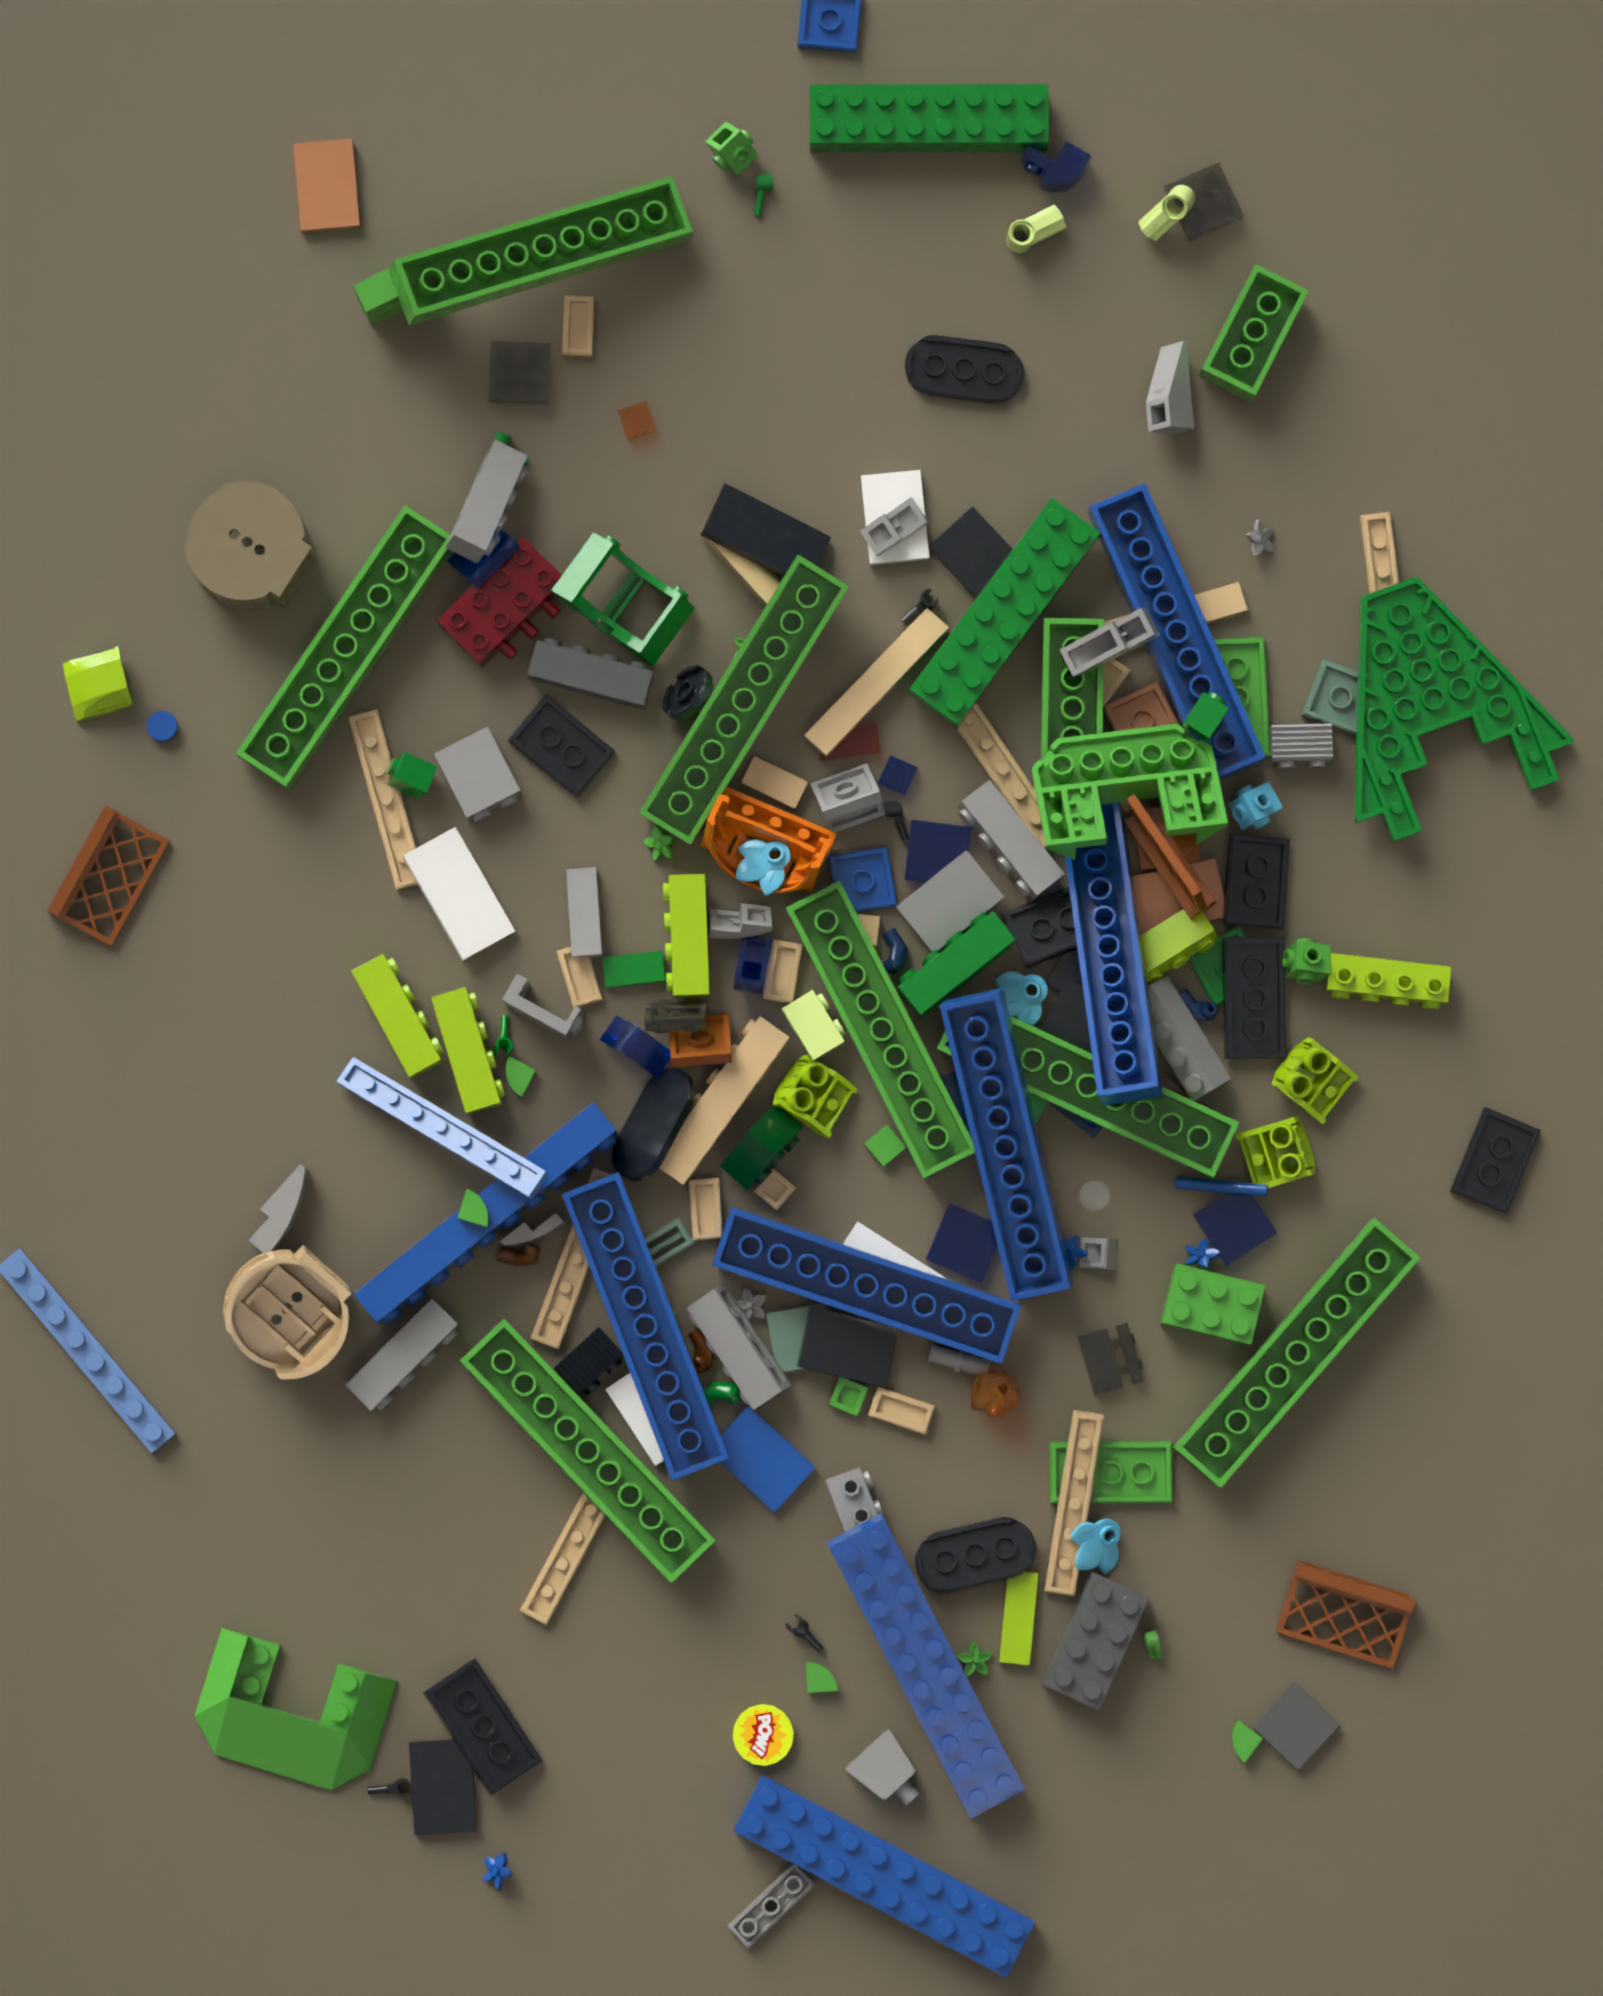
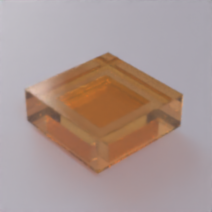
[618,401,655,440]

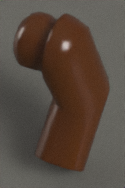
[497,1244,540,1267]
[688,1328,714,1373]

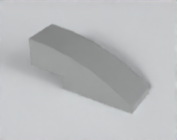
[1060,608,1160,677]
[249,1164,309,1254]

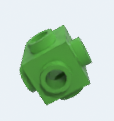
[705,122,758,175]
[1282,938,1331,984]

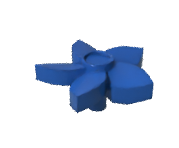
[1063,1235,1088,1269]
[1185,1239,1220,1270]
[482,1853,513,1891]

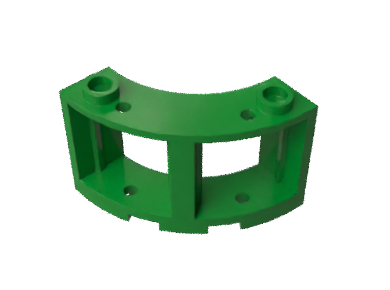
[551,532,695,666]

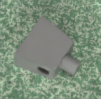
[845,1728,919,1806]

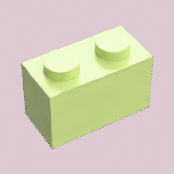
[782,990,846,1061]

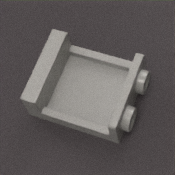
[434,727,522,823]
[502,974,585,1041]

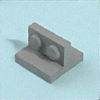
[810,763,886,833]

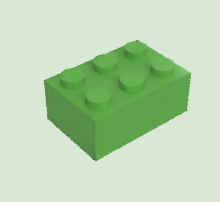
[1160,1263,1265,1346]

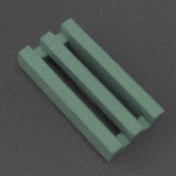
[645,1218,695,1267]

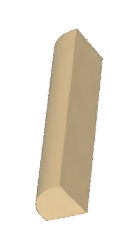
[701,530,781,607]

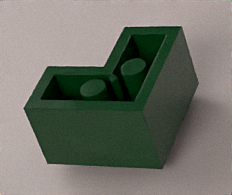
[720,1106,804,1190]

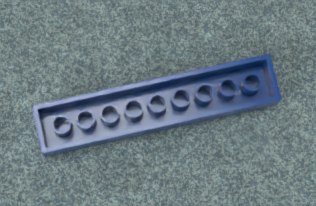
[1088,483,1265,781]
[1065,802,1163,1106]
[940,988,1074,1301]
[354,1102,618,1325]
[562,1172,730,1481]
[712,1207,1022,1364]
[826,1514,1025,1819]
[733,1774,1035,1977]

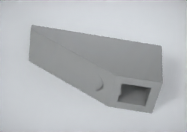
[1146,341,1194,435]

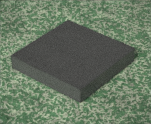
[1253,1682,1340,1770]

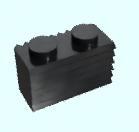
[554,1327,623,1396]

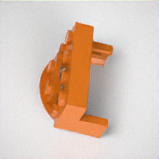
[700,786,837,893]

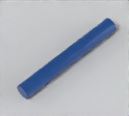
[1176,1176,1268,1197]

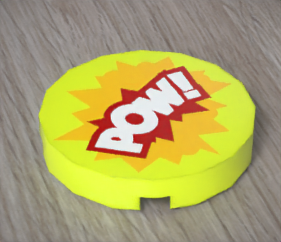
[733,1704,794,1766]

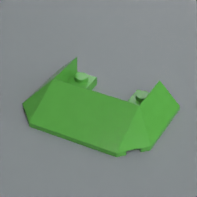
[1032,724,1228,860]
[194,1627,397,1790]

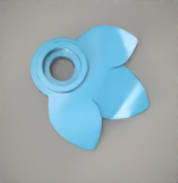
[736,839,791,896]
[996,971,1048,1026]
[1070,1518,1121,1575]

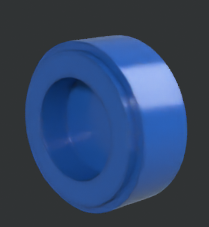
[147,711,178,742]

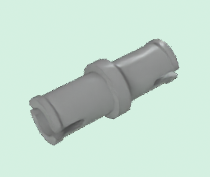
[928,1343,991,1378]

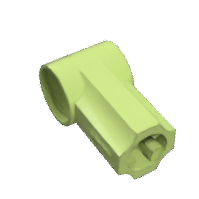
[1138,185,1195,241]
[1006,204,1066,253]

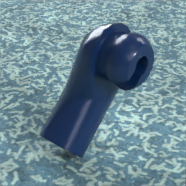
[882,928,908,974]
[1179,988,1218,1021]

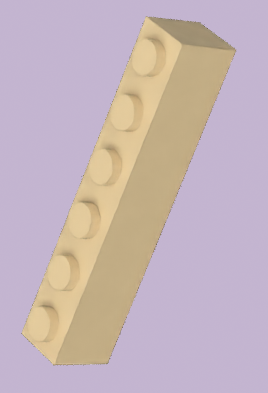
[659,1016,790,1187]

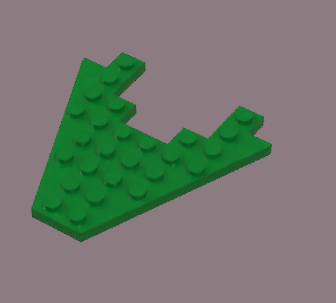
[1354,576,1574,842]

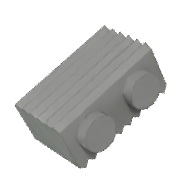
[1269,723,1333,769]

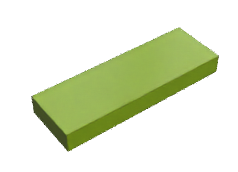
[999,1572,1038,1665]

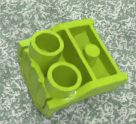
[62,646,134,722]
[1272,1037,1359,1124]
[773,1055,858,1139]
[1235,1116,1315,1189]

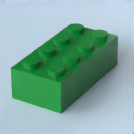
[897,911,1016,1020]

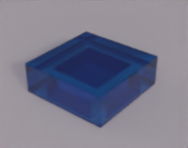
[878,755,918,796]

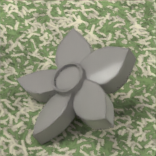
[1245,520,1274,556]
[737,1287,767,1320]

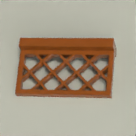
[1124,794,1217,920]
[47,805,169,946]
[1275,1560,1416,1669]

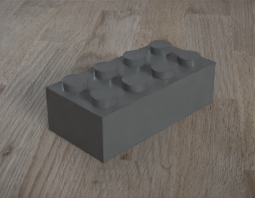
[1042,1572,1149,1710]

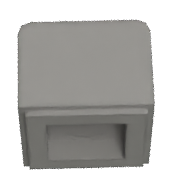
[1079,1237,1118,1270]

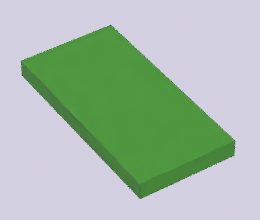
[1214,637,1271,757]
[1049,1441,1172,1503]

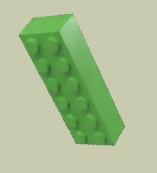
[1040,618,1104,760]

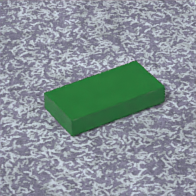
[602,951,666,988]

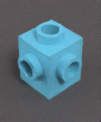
[1228,781,1283,830]

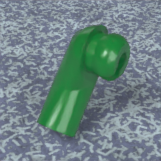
[703,1381,741,1405]

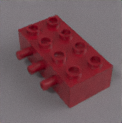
[437,537,562,668]

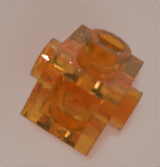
[971,1371,1020,1417]

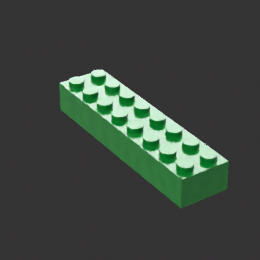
[810,84,1049,152]
[908,498,1100,730]

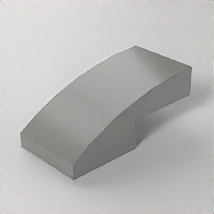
[860,497,929,556]
[707,903,772,939]
[501,1213,565,1247]

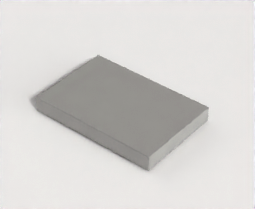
[896,850,1004,952]

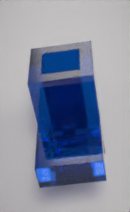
[1021,141,1092,192]
[733,936,773,995]
[600,1015,671,1078]

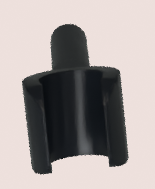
[900,589,939,624]
[885,801,909,842]
[786,1614,824,1653]
[367,1778,411,1797]

